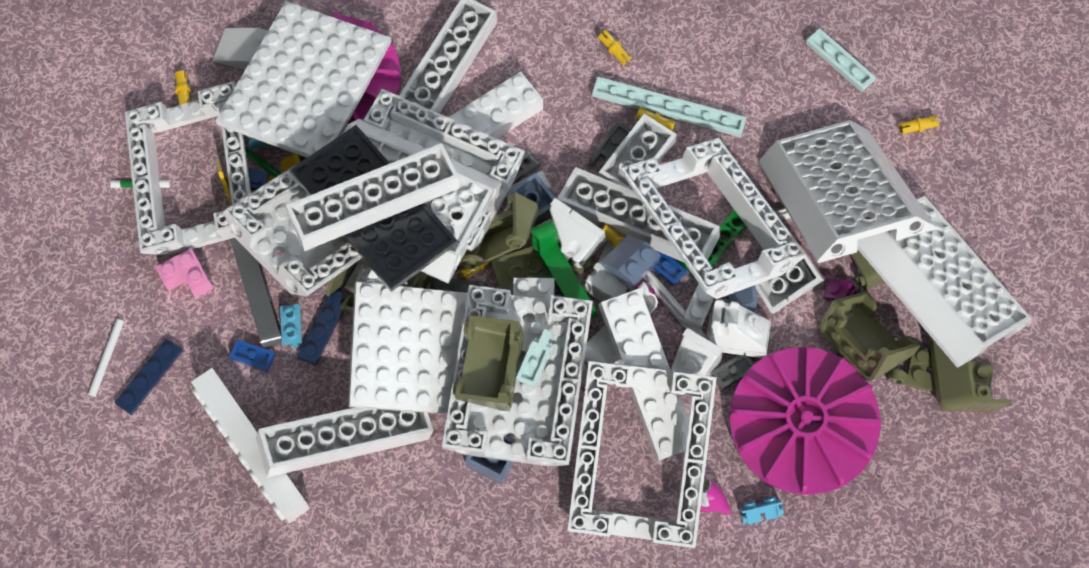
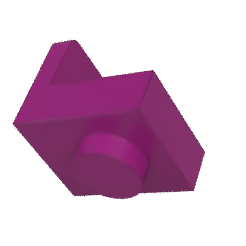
[823,279,858,301]

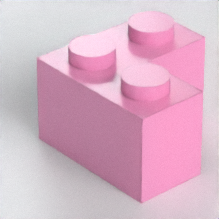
[155,248,213,298]

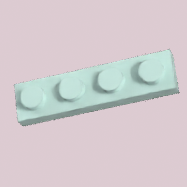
[806,28,876,92]

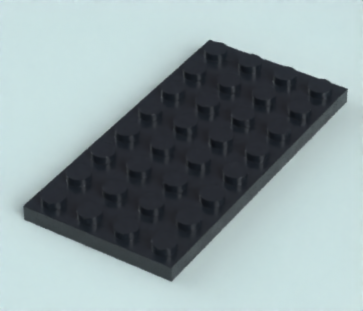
[290,125,458,292]

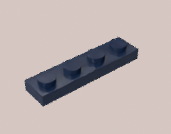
[297,288,351,366]
[114,338,183,416]

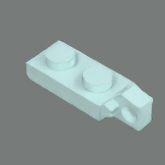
[516,329,553,388]

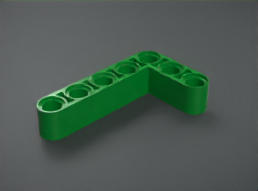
[673,210,747,276]
[531,219,598,320]

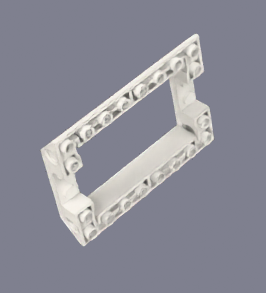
[125,81,251,255]
[620,138,806,299]
[568,361,717,548]

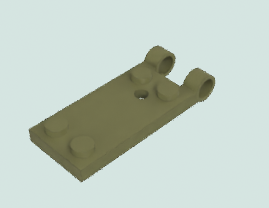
[491,242,595,295]
[888,340,994,393]

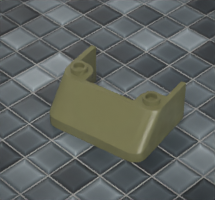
[929,336,1011,412]

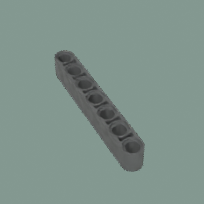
[230,238,282,348]

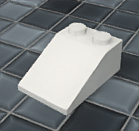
[212,28,268,70]

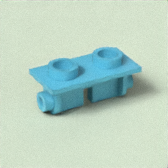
[280,304,302,348]
[738,496,784,525]

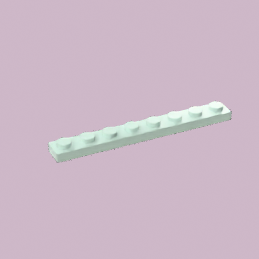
[592,77,746,137]

